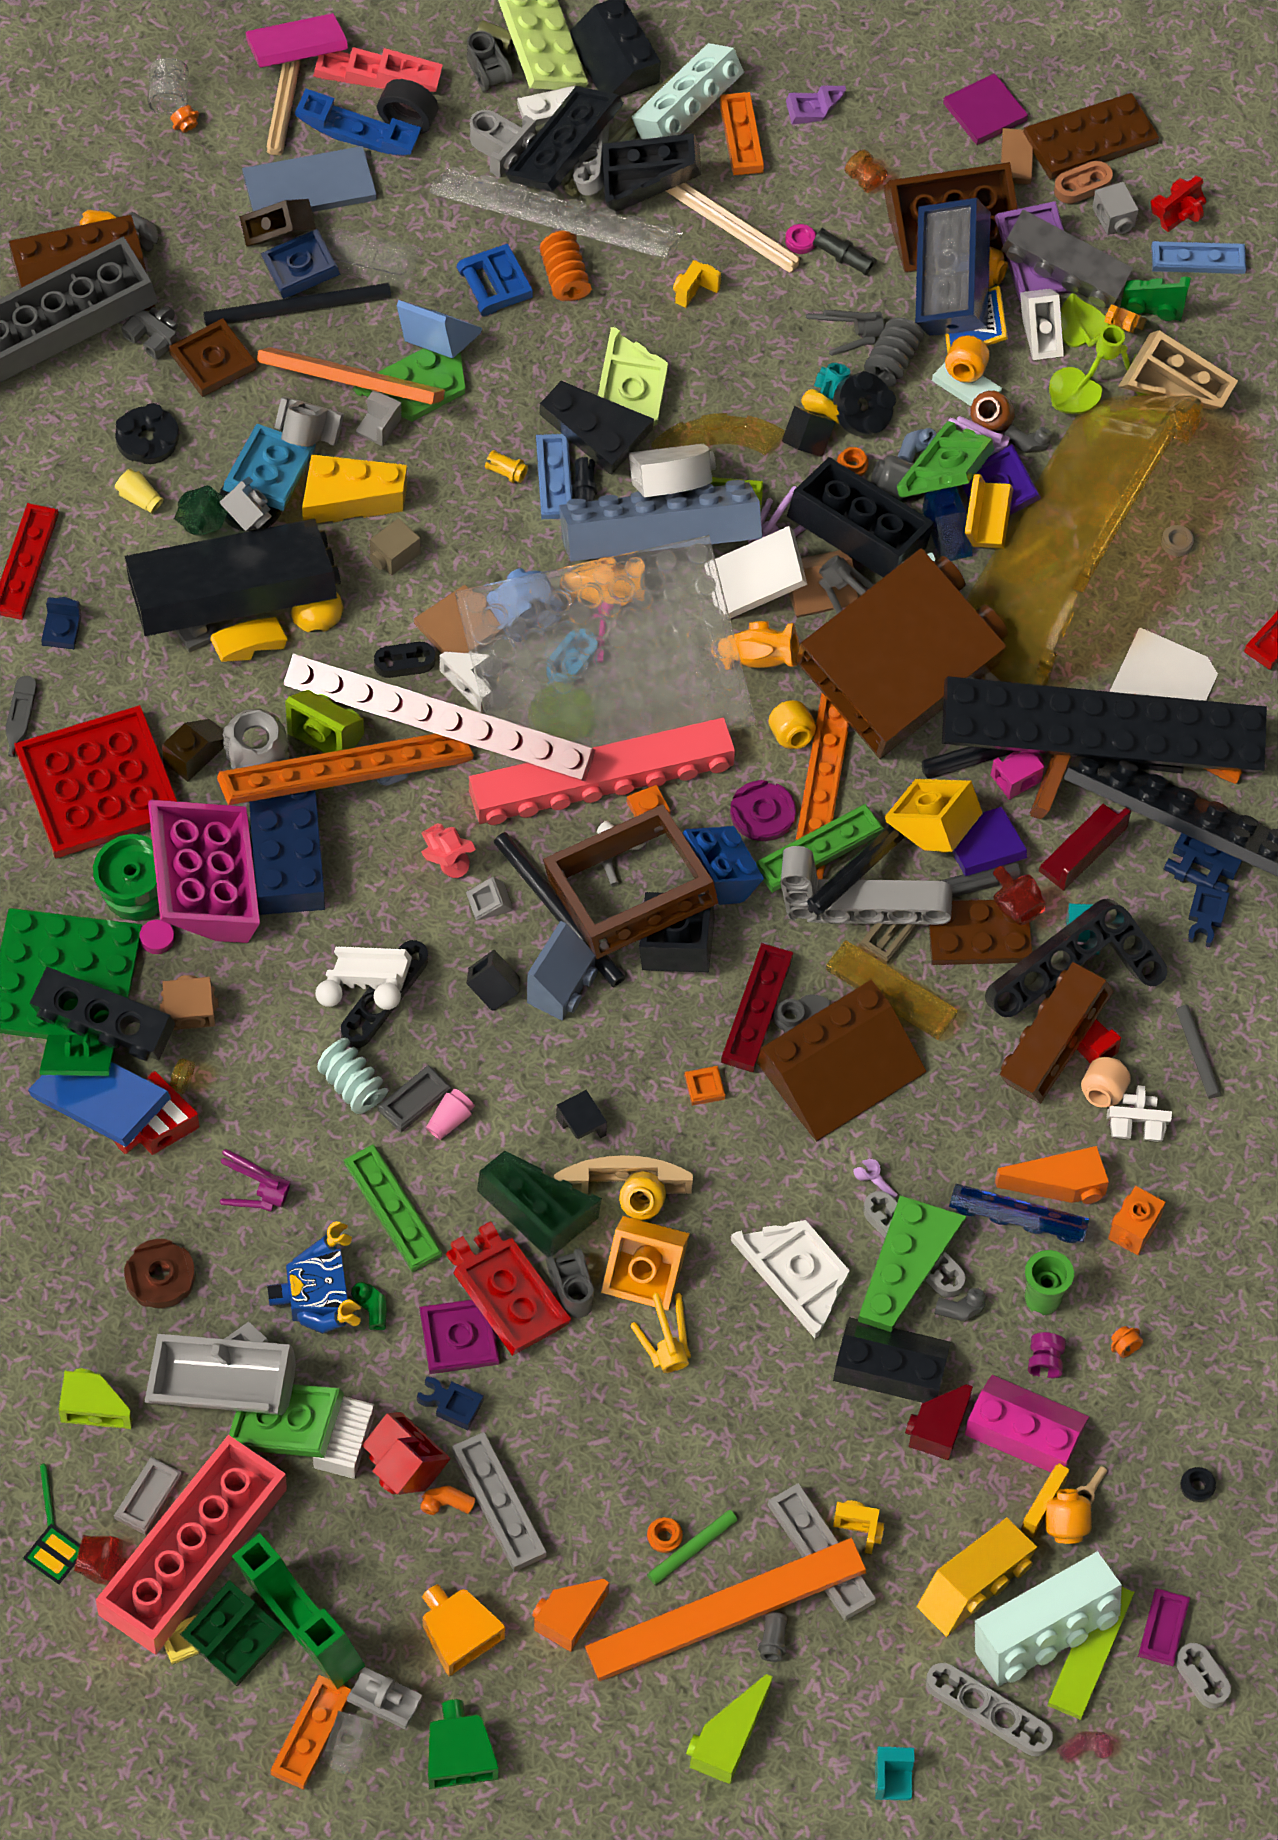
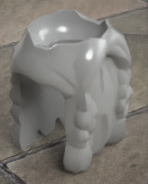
[222,709,289,769]

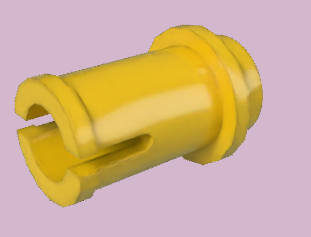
[485,450,528,483]

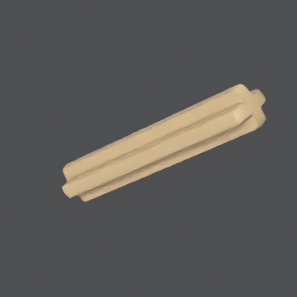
[267,60,300,155]

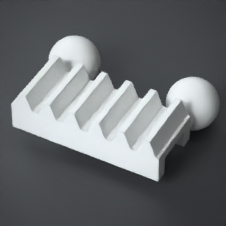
[315,947,412,1010]

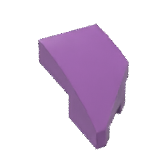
[786,86,846,125]

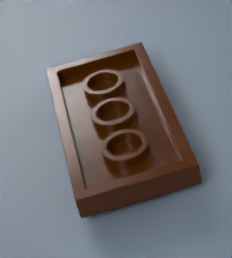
[1023,92,1160,180]

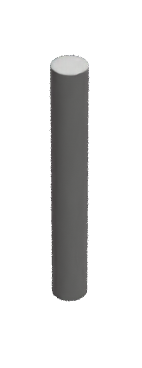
[1176,1005,1221,1099]

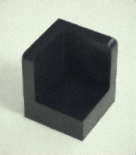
[782,406,836,457]
[466,950,520,1011]
[556,1090,607,1139]

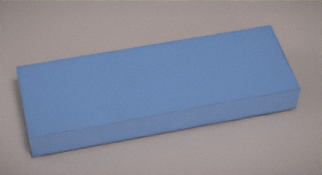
[1151,241,1246,274]
[536,434,572,520]

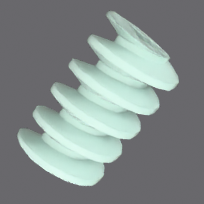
[317,1037,389,1114]

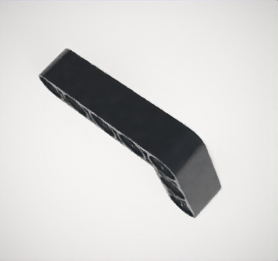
[985,899,1167,1017]

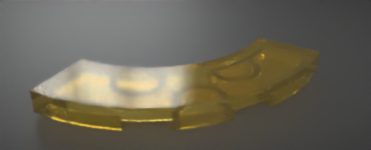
[651,413,784,455]

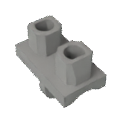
[347,1667,423,1730]

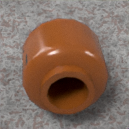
[970,391,1015,433]

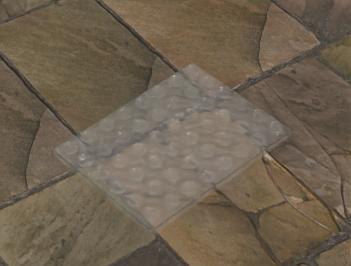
[455,535,756,769]

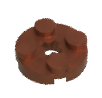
[124,1239,195,1308]

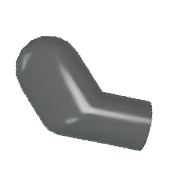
[129,212,159,252]
[1004,424,1052,452]
[935,1288,986,1321]

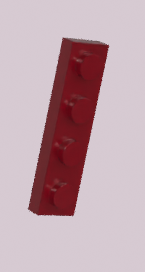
[721,943,793,1072]

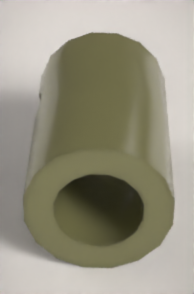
[477,20,514,54]

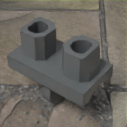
[121,306,178,360]

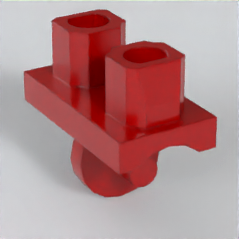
[1150,175,1207,232]

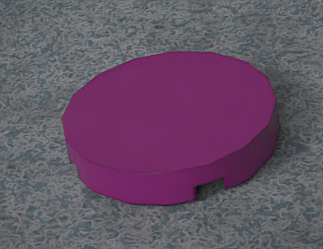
[730,780,796,842]

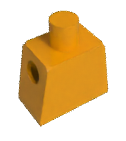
[422,1584,505,1677]

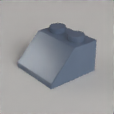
[527,921,598,1021]

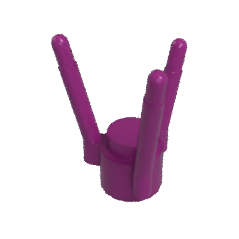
[219,1149,291,1212]

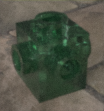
[174,485,228,536]

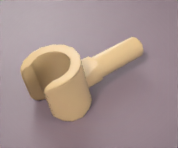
[1076,1466,1107,1507]

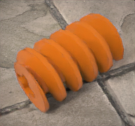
[539,231,592,301]

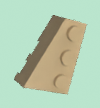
[1118,330,1238,410]

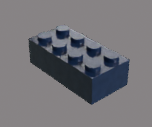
[249,790,325,915]

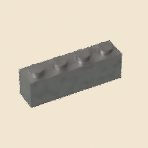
[1001,209,1133,308]

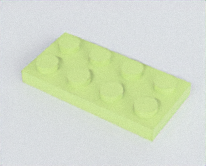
[498,0,588,90]

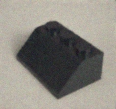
[569,0,661,97]
[833,1317,951,1403]

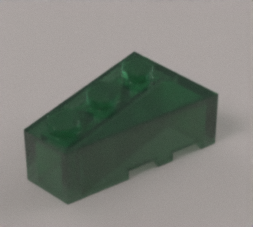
[477,1150,602,1257]

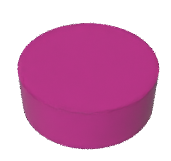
[785,224,816,254]
[140,920,174,954]

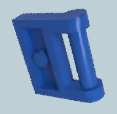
[456,243,533,317]

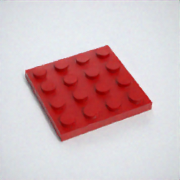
[14,705,177,859]

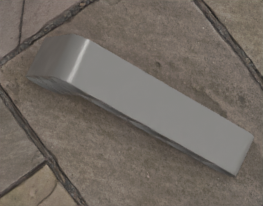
[781,846,953,925]

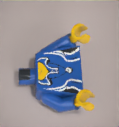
[267,1221,361,1334]

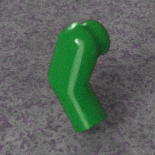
[351,1282,387,1330]

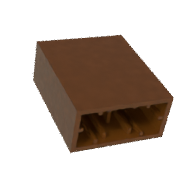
[796,548,1008,759]

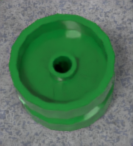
[93,834,160,921]

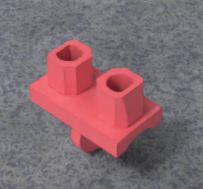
[421,823,476,878]

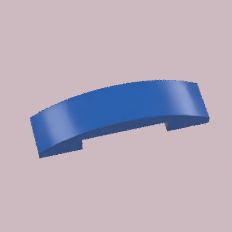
[295,88,421,155]

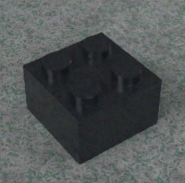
[639,892,715,973]

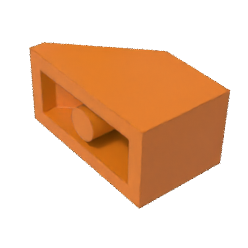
[532,1579,609,1652]

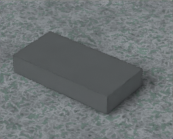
[378,1065,451,1133]

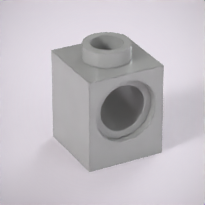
[1092,182,1138,235]

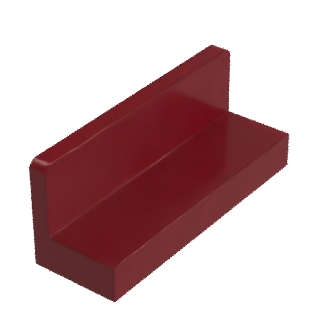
[1038,803,1131,891]

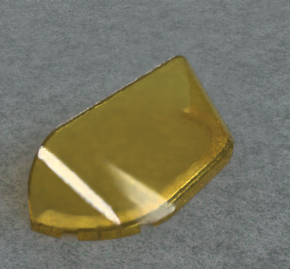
[966,395,1203,686]

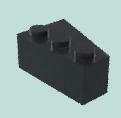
[602,133,701,214]

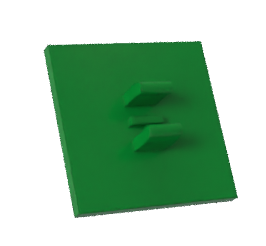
[40,1035,114,1076]

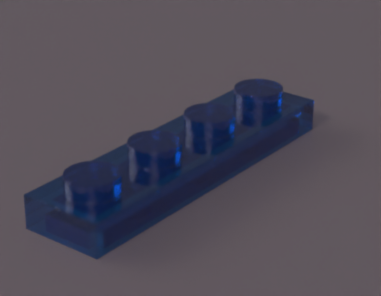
[949,1183,1090,1243]

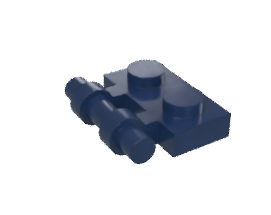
[1163,833,1243,892]

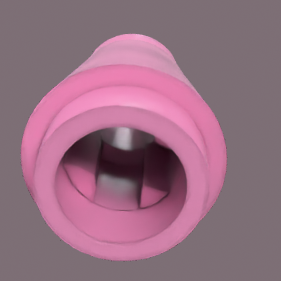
[426,1089,475,1140]

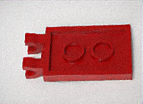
[446,1221,571,1356]

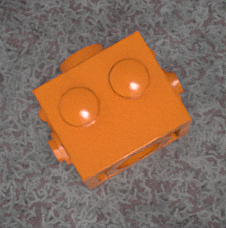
[1108,1186,1166,1256]

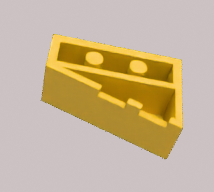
[302,455,407,523]
[917,1517,1037,1637]

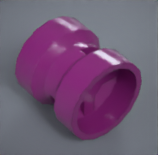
[1028,1332,1066,1379]

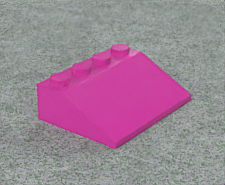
[148,800,260,943]

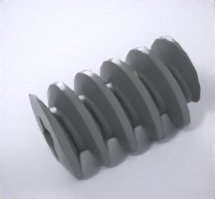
[864,317,924,387]

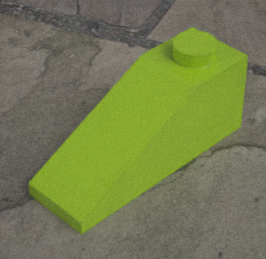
[686,1674,773,1784]

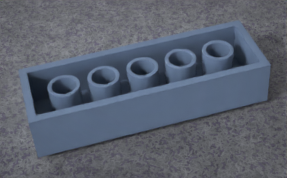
[559,480,762,561]

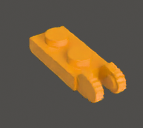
[1105,304,1147,333]

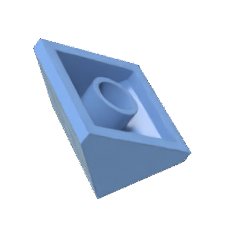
[397,300,482,359]

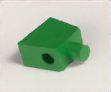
[428,1699,498,1790]

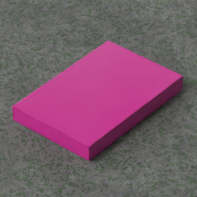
[245,13,348,68]

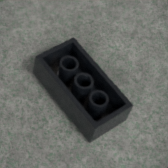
[787,457,934,578]

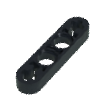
[341,940,428,1048]

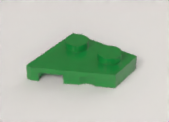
[1120,277,1191,321]

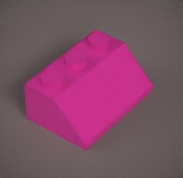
[964,1375,1089,1472]

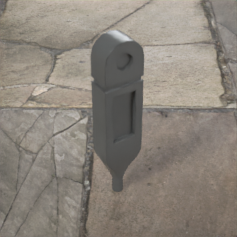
[5,676,37,757]

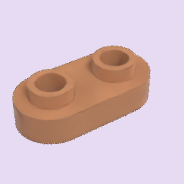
[1054,161,1113,204]

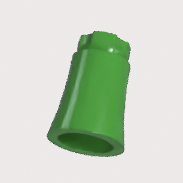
[1025,1250,1074,1316]

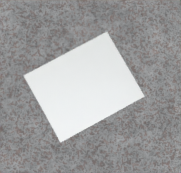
[1109,627,1218,701]

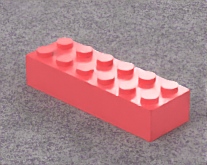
[96,1435,287,1655]

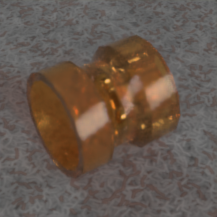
[844,149,888,193]

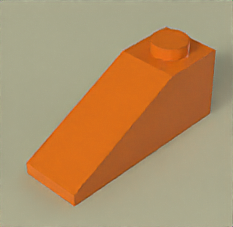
[995,1146,1109,1204]

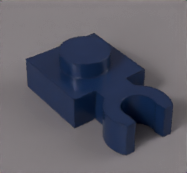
[1188,885,1230,947]
[417,1376,484,1430]

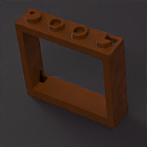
[543,804,718,959]

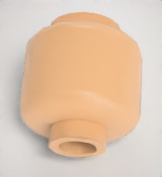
[1081,1057,1131,1108]

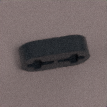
[374,642,435,678]

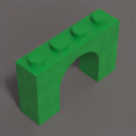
[232,1533,366,1689]

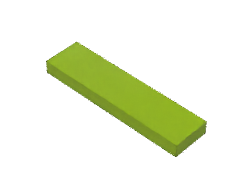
[1047,1586,1135,1720]

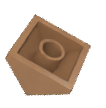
[788,550,858,618]

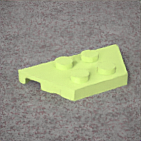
[598,327,668,426]

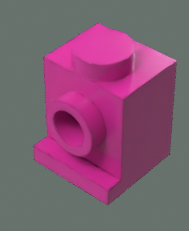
[990,751,1045,799]

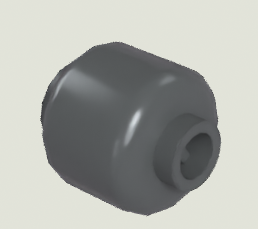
[871,455,914,501]

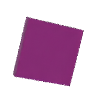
[943,73,1028,145]
[419,1300,499,1374]

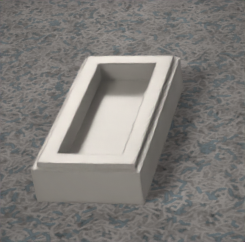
[114,1457,182,1535]

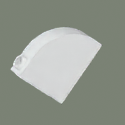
[629,444,716,497]

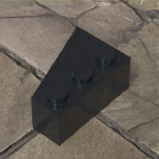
[539,381,654,474]

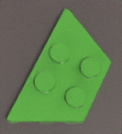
[353,348,465,422]
[897,421,994,497]

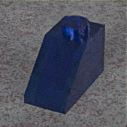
[922,486,973,561]

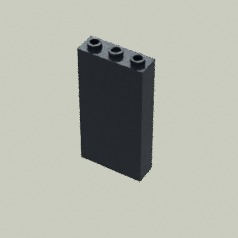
[124,518,341,636]

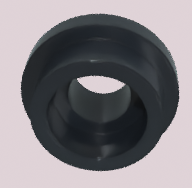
[1180,1467,1216,1502]

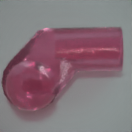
[1057,1731,1114,1763]

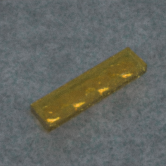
[826,940,958,1040]

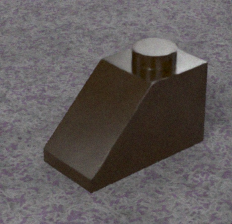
[239,199,316,247]
[162,719,224,782]

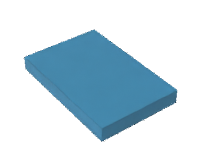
[223,423,316,511]

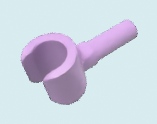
[853,1159,898,1198]

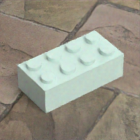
[975,1551,1122,1687]

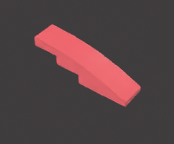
[313,47,443,92]

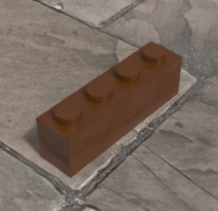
[999,962,1114,1104]

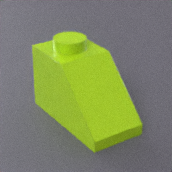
[58,1368,132,1429]

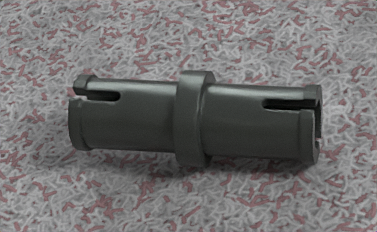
[813,228,876,276]

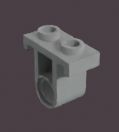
[470,110,536,178]
[274,396,344,447]

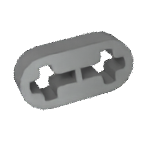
[1176,1643,1231,1708]

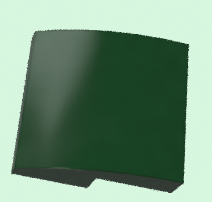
[180,1580,286,1686]

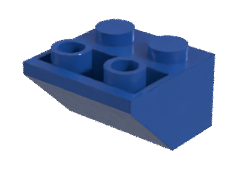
[682,826,764,905]

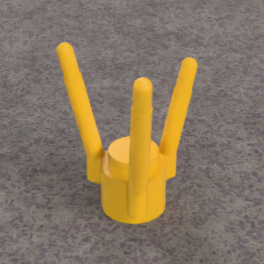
[631,1293,691,1373]

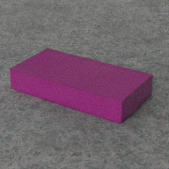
[1138,1588,1190,1666]

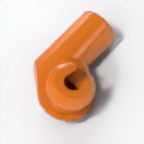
[420,1485,475,1515]

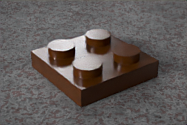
[169,318,256,397]

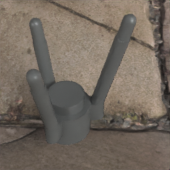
[806,310,884,356]
[818,555,874,614]

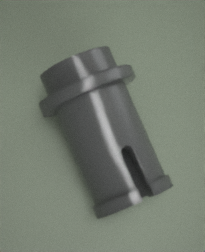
[758,1613,788,1662]

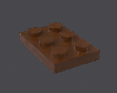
[928,899,1032,965]

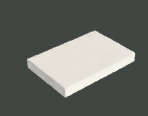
[704,526,808,621]

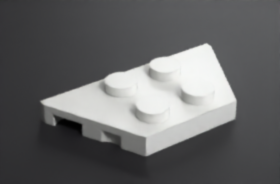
[731,1220,849,1338]

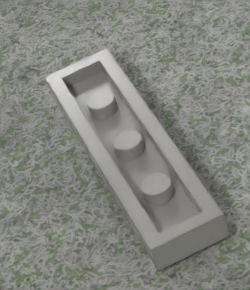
[452,1432,546,1572]
[768,1483,876,1621]

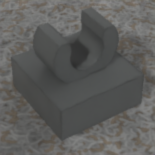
[175,623,216,653]

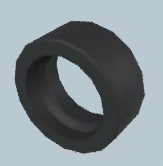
[376,79,439,135]

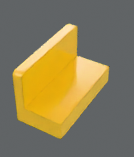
[965,474,1013,549]

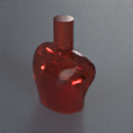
[993,866,1047,925]
[73,1535,128,1585]

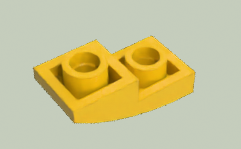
[210,617,287,662]

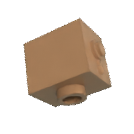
[160,975,219,1030]

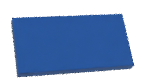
[28,1063,171,1147]

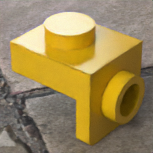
[673,260,721,308]
[833,1500,884,1554]

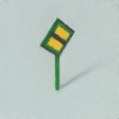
[23,1463,87,1585]

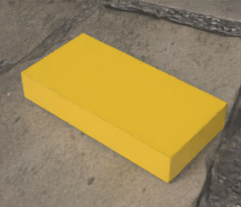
[1021,1464,1070,1538]

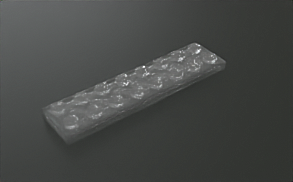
[430,167,683,259]

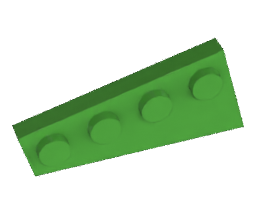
[858,1196,966,1332]

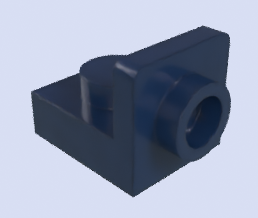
[41,597,81,650]

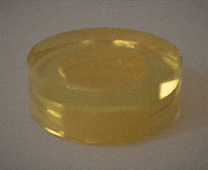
[170,1058,195,1094]

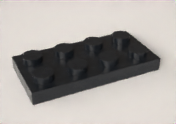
[505,86,624,192]

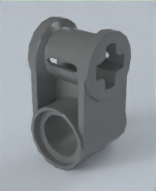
[467,30,513,92]
[546,1248,593,1318]

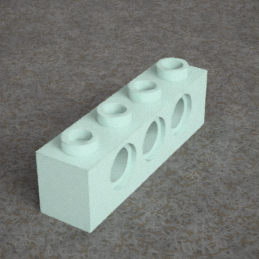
[631,43,744,139]

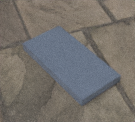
[242,146,376,212]

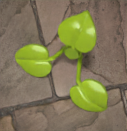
[1049,293,1160,414]

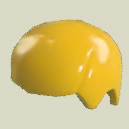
[291,592,344,632]

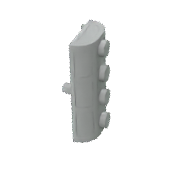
[144,1334,296,1415]

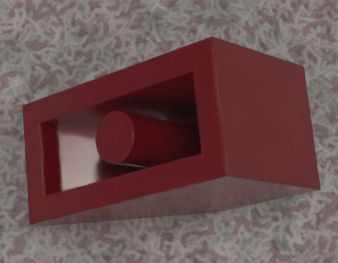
[905,1384,973,1461]

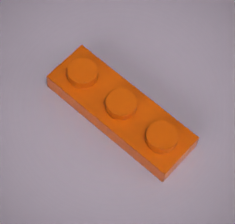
[719,92,764,176]
[270,1675,352,1790]

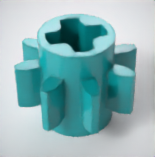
[814,363,850,401]

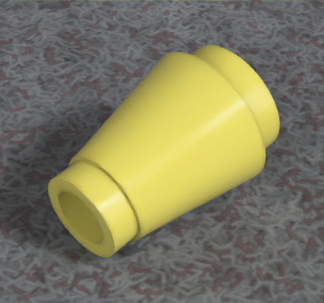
[115,468,164,514]

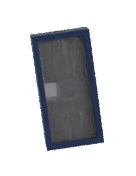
[915,198,991,336]

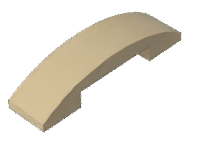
[554,1155,693,1194]

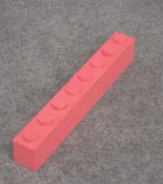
[469,717,735,825]

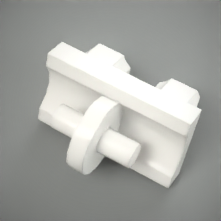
[1107,1085,1172,1142]

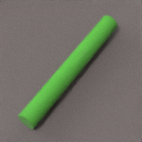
[647,1510,738,1586]

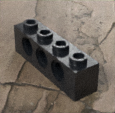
[30,966,176,1061]

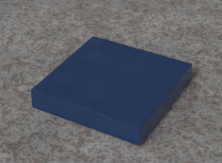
[261,229,340,299]

